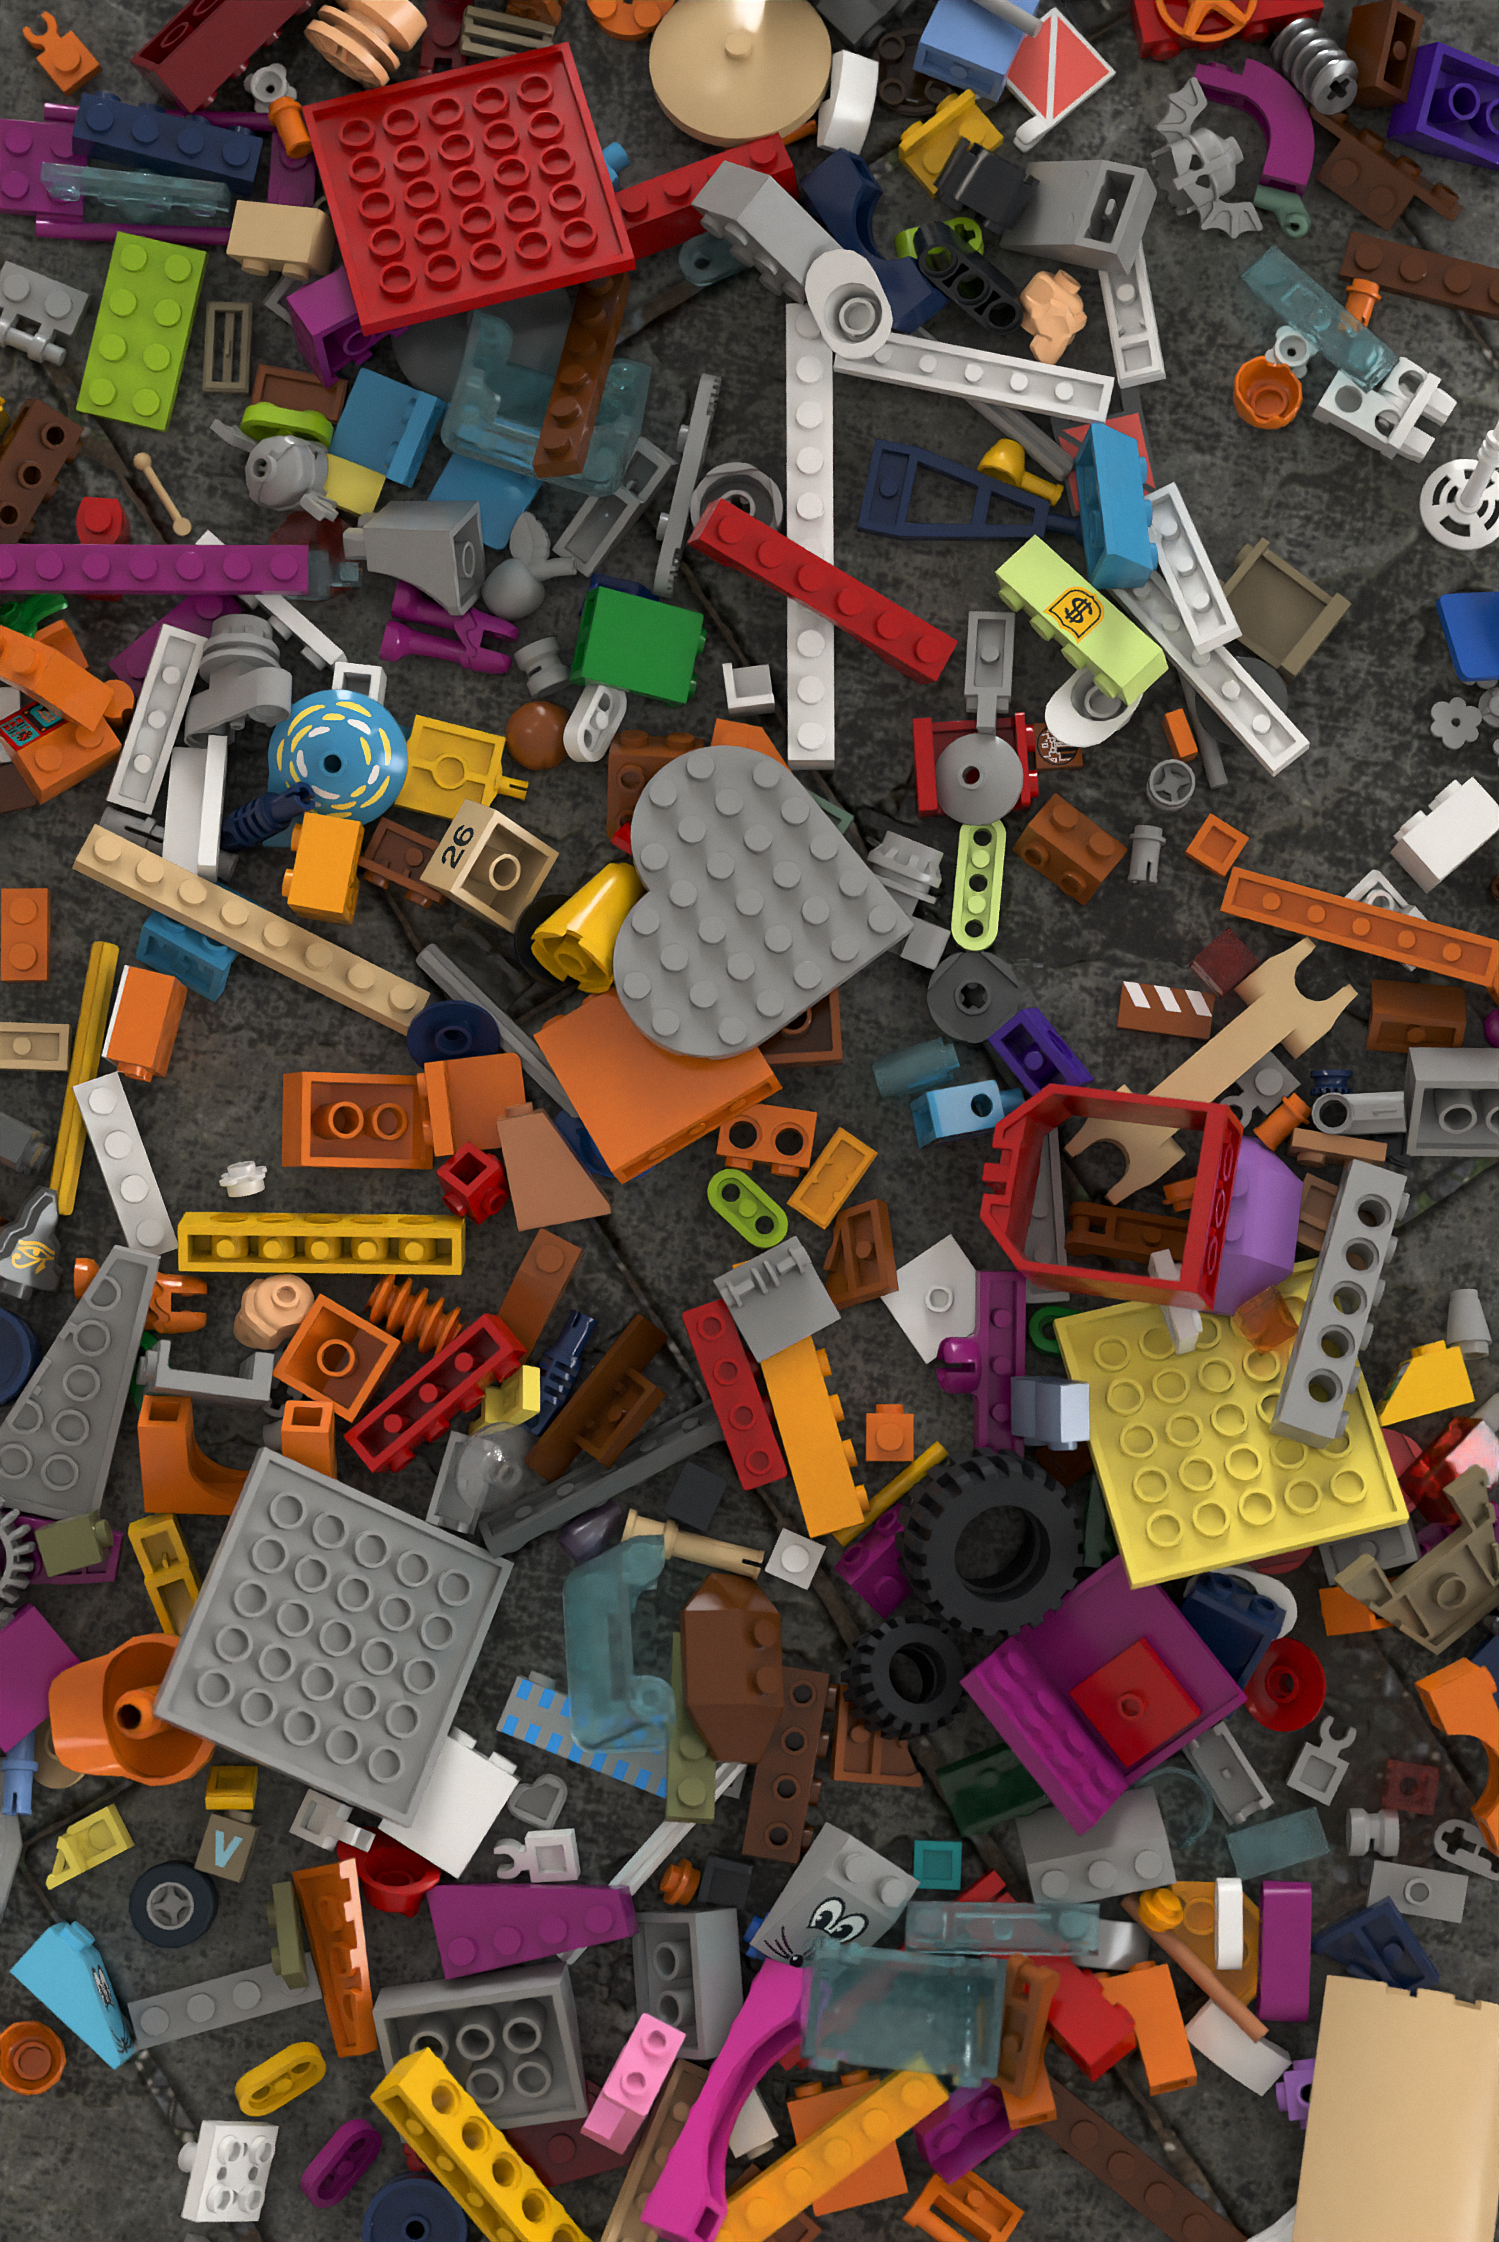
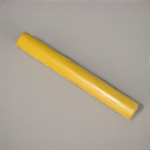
[832,1441,949,1547]

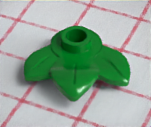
[0,594,69,639]

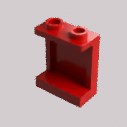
[912,712,1038,818]

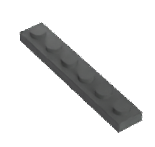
[477,1399,725,1559]

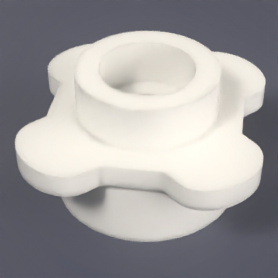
[244,63,297,113]
[1265,326,1319,379]
[219,1161,267,1197]

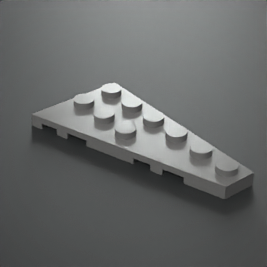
[0,1245,161,1520]

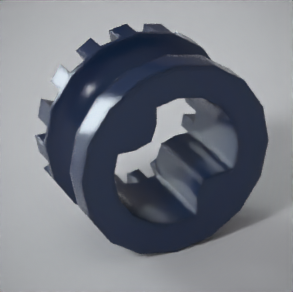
[1310,1069,1353,1097]

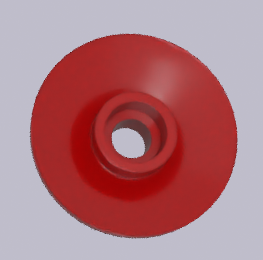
[1243,1637,1326,1732]

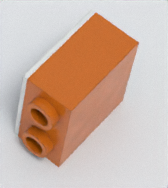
[102,965,188,1083]

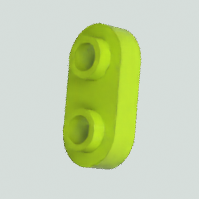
[240,402,334,449]
[707,1169,788,1249]

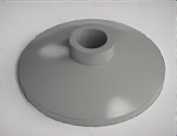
[935,733,1024,826]

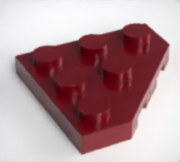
[499,2075,651,2188]

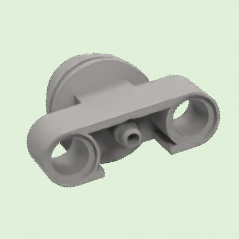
[184,614,292,749]
[867,830,952,970]

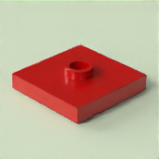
[1068,1636,1202,1768]

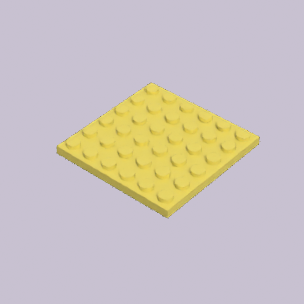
[1053,1258,1409,1590]

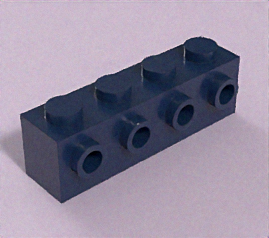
[72,91,263,198]

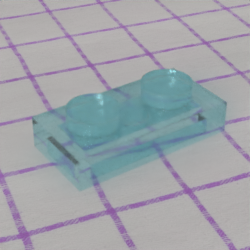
[1224,1805,1331,1881]

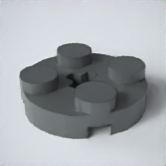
[926,951,1019,1046]

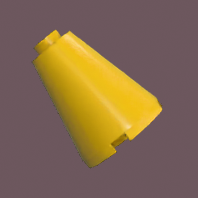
[531,863,646,994]

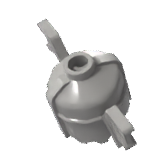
[1150,77,1263,239]
[210,419,338,522]

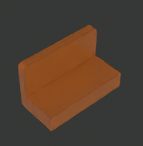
[1366,979,1467,1053]

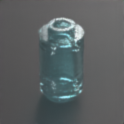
[871,1036,961,1100]

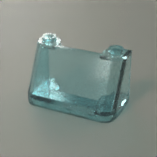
[563,1534,676,1754]
[800,1936,1007,2088]

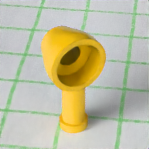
[977,439,1064,507]

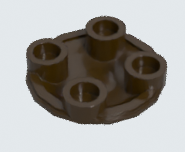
[871,26,957,117]

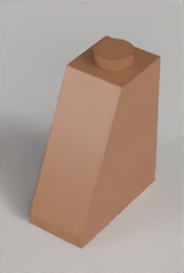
[496,1102,611,1232]

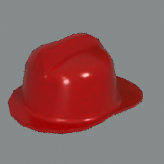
[336,1827,441,1918]

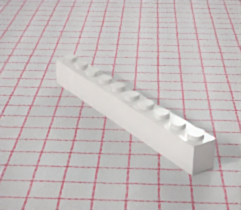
[786,303,835,770]

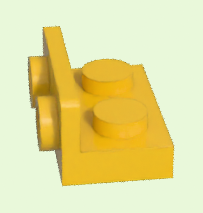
[898,88,1004,199]

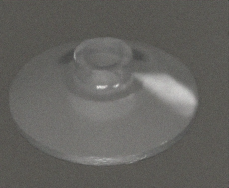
[454,1422,535,1513]

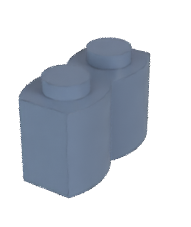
[1011,1375,1090,1450]

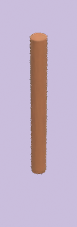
[1120,1892,1269,2044]

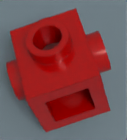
[435,1141,511,1226]

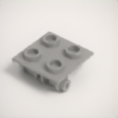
[713,1236,841,1363]

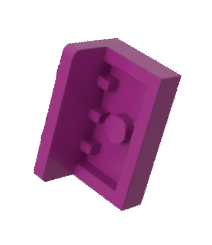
[834,1503,912,1620]

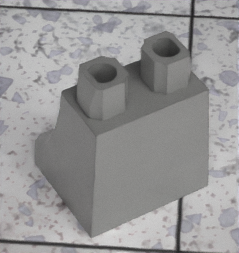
[343,501,487,616]

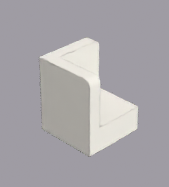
[722,663,775,719]

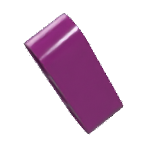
[1256,1880,1312,2022]

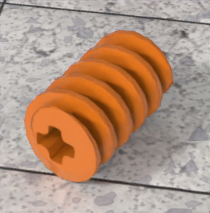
[363,1274,468,1357]

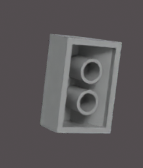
[1404,1047,1499,1157]
[1014,1785,1177,1912]
[632,1907,743,2060]

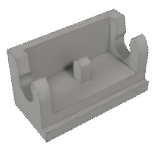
[425,1431,500,1535]
[1181,1720,1274,1825]

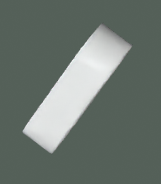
[1214,1878,1243,1970]

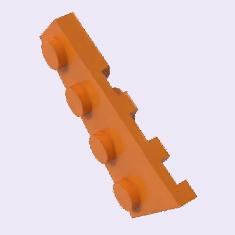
[292,1858,378,2058]

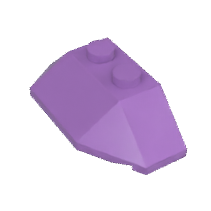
[1198,1135,1303,1317]

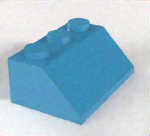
[1075,423,1158,590]

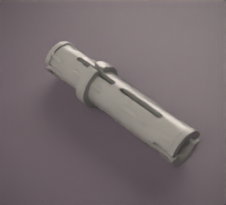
[99,806,239,882]

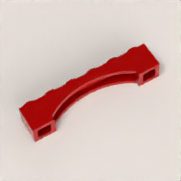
[686,498,958,685]

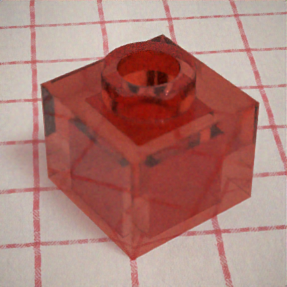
[1381,1758,1440,1816]

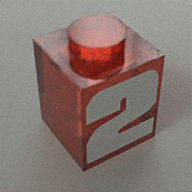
[1189,927,1260,1000]

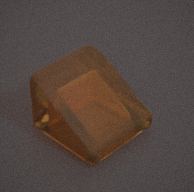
[1233,1285,1299,1357]

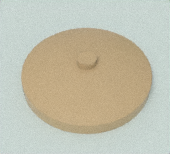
[649,0,832,148]

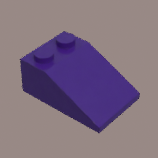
[1386,42,1499,171]

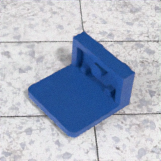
[1436,591,1499,682]

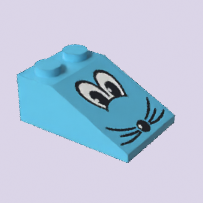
[9,1920,136,2070]

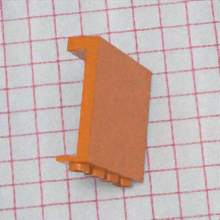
[533,986,783,1185]

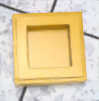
[205,1766,258,1810]

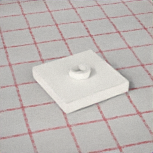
[880,1234,976,1364]

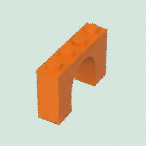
[0,625,115,732]
[137,1395,338,1516]
[981,1961,1197,2130]

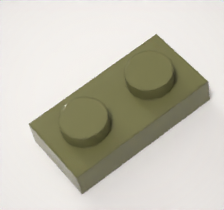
[266,1881,309,1990]

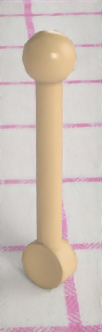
[133,452,192,537]

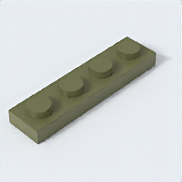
[665,1632,716,1824]

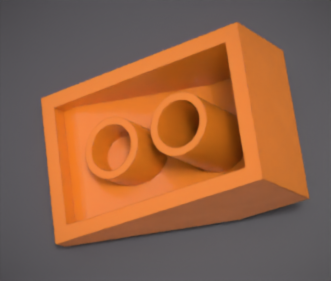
[282,1072,433,1169]

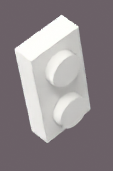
[1148,1249,1203,1355]

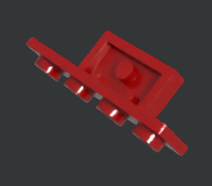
[682,1299,787,1491]

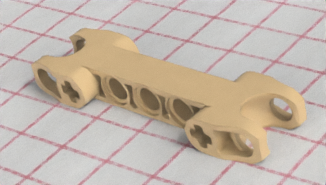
[1062,936,1358,1207]

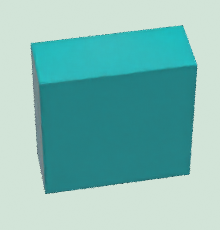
[913,1839,962,1890]

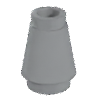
[1445,1289,1493,1360]

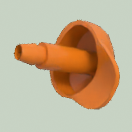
[48,1632,218,1786]

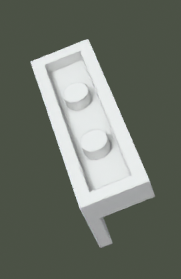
[162,735,228,883]

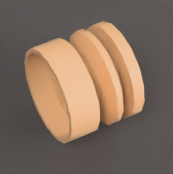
[304,0,428,89]

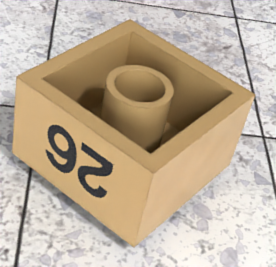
[419,799,559,934]

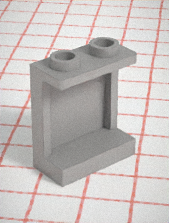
[136,1340,274,1412]

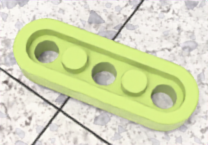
[951,820,1006,952]

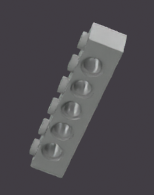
[1269,1159,1410,1450]

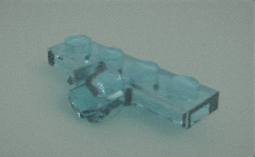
[40,162,232,225]

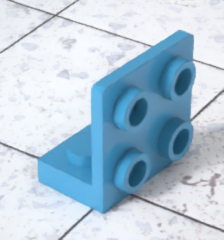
[328,368,446,488]
[135,881,267,1002]

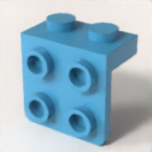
[427,419,545,552]

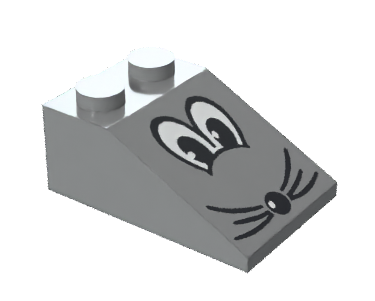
[750,1822,920,1988]

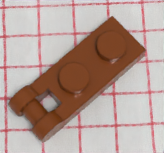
[1064,1201,1189,1264]
[983,1952,1060,2099]

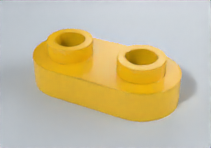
[235,2042,326,2117]

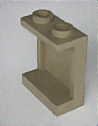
[1218,537,1352,684]

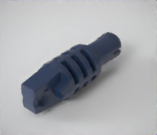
[220,782,315,853]
[517,1309,598,1438]

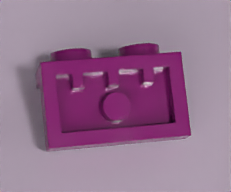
[912,2070,1021,2185]

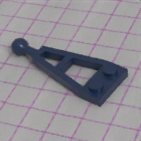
[857,438,1084,548]

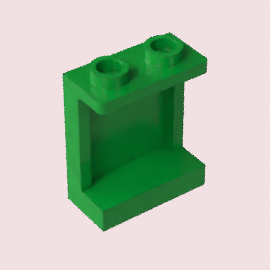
[568,586,706,709]

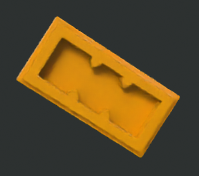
[786,1127,878,1231]

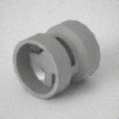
[514,637,571,699]
[1146,759,1196,813]
[1346,1808,1399,1857]

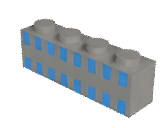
[496,1670,668,1798]

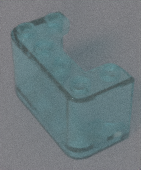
[441,310,652,497]

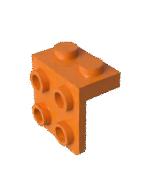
[417,1052,526,1157]

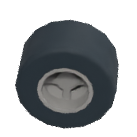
[129,1860,219,1949]

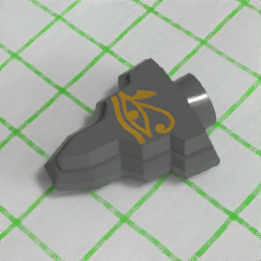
[0,1185,64,1301]

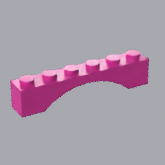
[639,1958,833,2242]

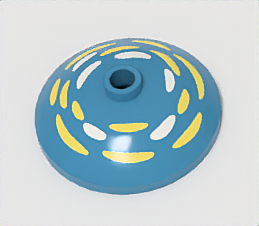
[268,689,408,825]

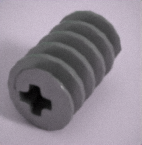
[1269,18,1358,115]

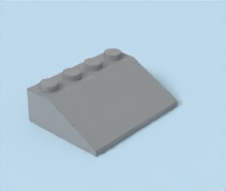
[372,1961,589,2143]

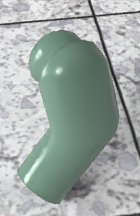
[1253,184,1311,238]

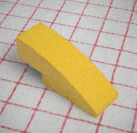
[128,1513,202,1637]

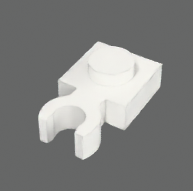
[493,1828,581,1883]

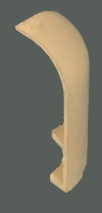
[1292,1975,1499,2242]

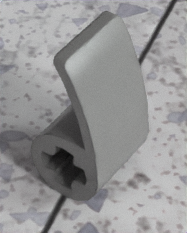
[1060,1913,1151,1971]

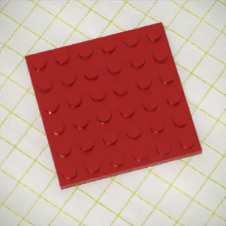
[302,42,636,337]

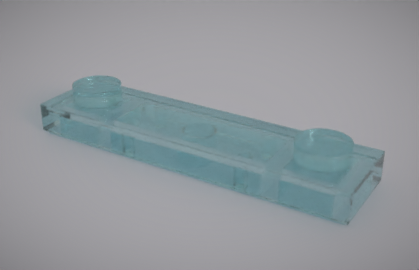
[1241,245,1400,394]
[905,1901,1100,1956]

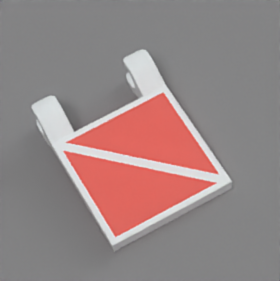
[965,7,1116,153]

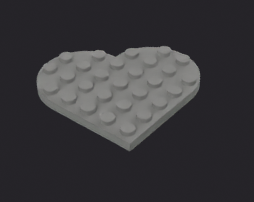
[613,745,915,1060]

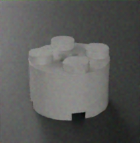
[690,462,783,561]

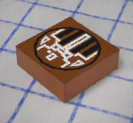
[1033,723,1083,772]

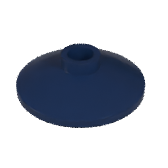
[407,1000,500,1070]

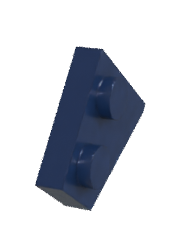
[1311,1896,1440,1997]

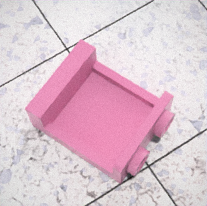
[580,2013,686,2155]

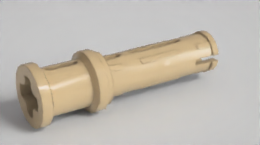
[619,1508,765,1580]

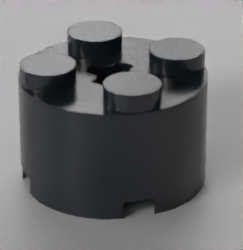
[933,135,1040,236]

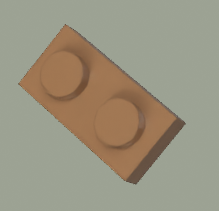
[1286,1128,1387,1171]

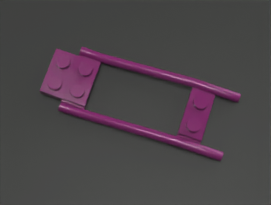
[0,103,338,246]

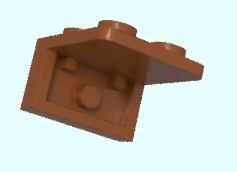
[606,729,705,839]

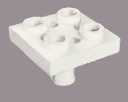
[178,2121,279,2222]

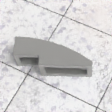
[552,437,679,577]

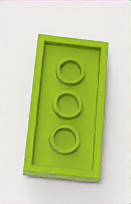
[76,231,209,433]

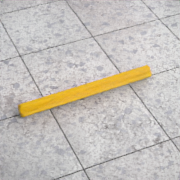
[49,941,119,1216]

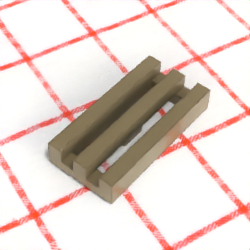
[458,5,555,61]
[202,301,254,396]

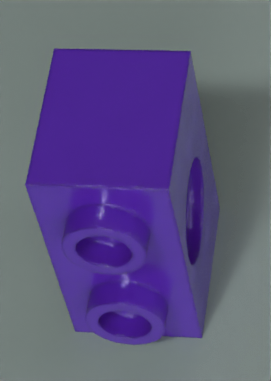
[988,1007,1095,1096]

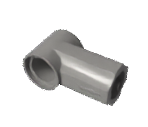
[1311,1091,1407,1136]

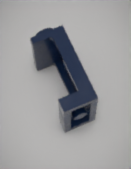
[1178,1571,1287,1720]

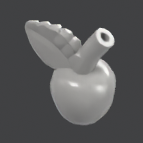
[481,511,577,622]

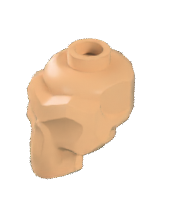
[1019,270,1087,365]
[233,1273,314,1350]

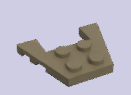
[1333,1463,1499,1655]

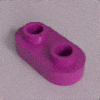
[300,2119,382,2208]

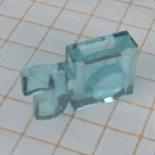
[281,550,363,600]

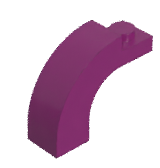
[1194,58,1315,200]

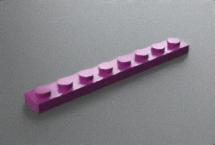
[0,544,309,595]

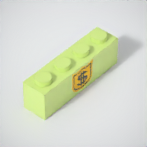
[995,535,1169,707]

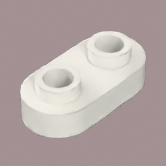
[563,683,627,762]

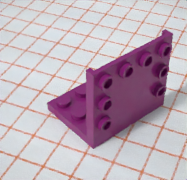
[960,1553,1248,1837]

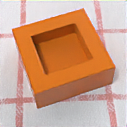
[1161,708,1198,763]
[1184,813,1249,879]

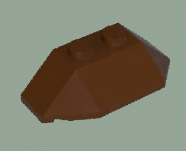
[679,1573,784,1765]

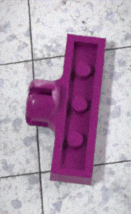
[936,1270,1026,1458]

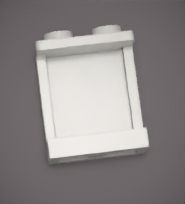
[378,1726,522,1879]

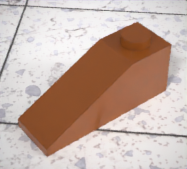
[497,1227,585,1366]

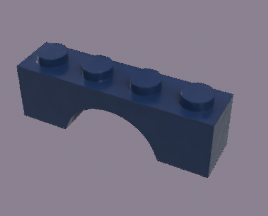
[799,147,952,334]

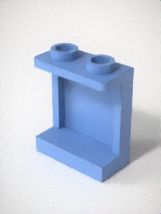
[913,0,1041,103]

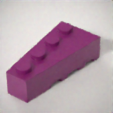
[286,264,410,389]
[426,1881,640,1980]

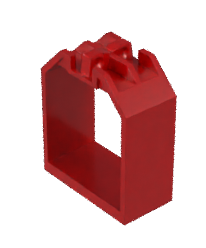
[979,1083,1244,1312]

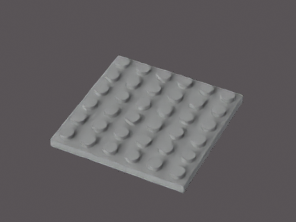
[152,1447,514,1828]

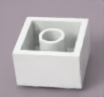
[1390,777,1499,894]

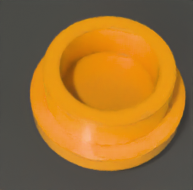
[1137,1887,1183,1933]

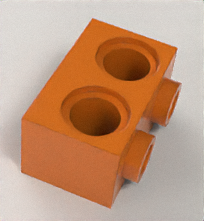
[716,1103,817,1178]

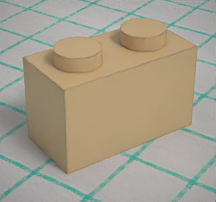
[226,200,336,281]

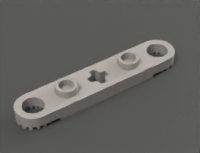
[653,373,721,599]

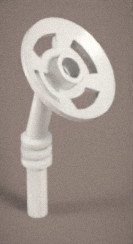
[1419,421,1499,551]

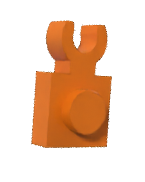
[22,12,102,98]

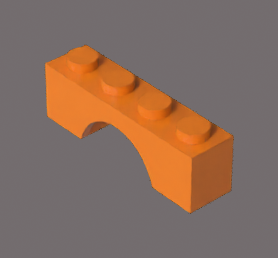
[1414,1657,1499,1858]

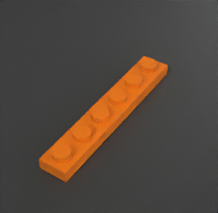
[1220,866,1499,988]

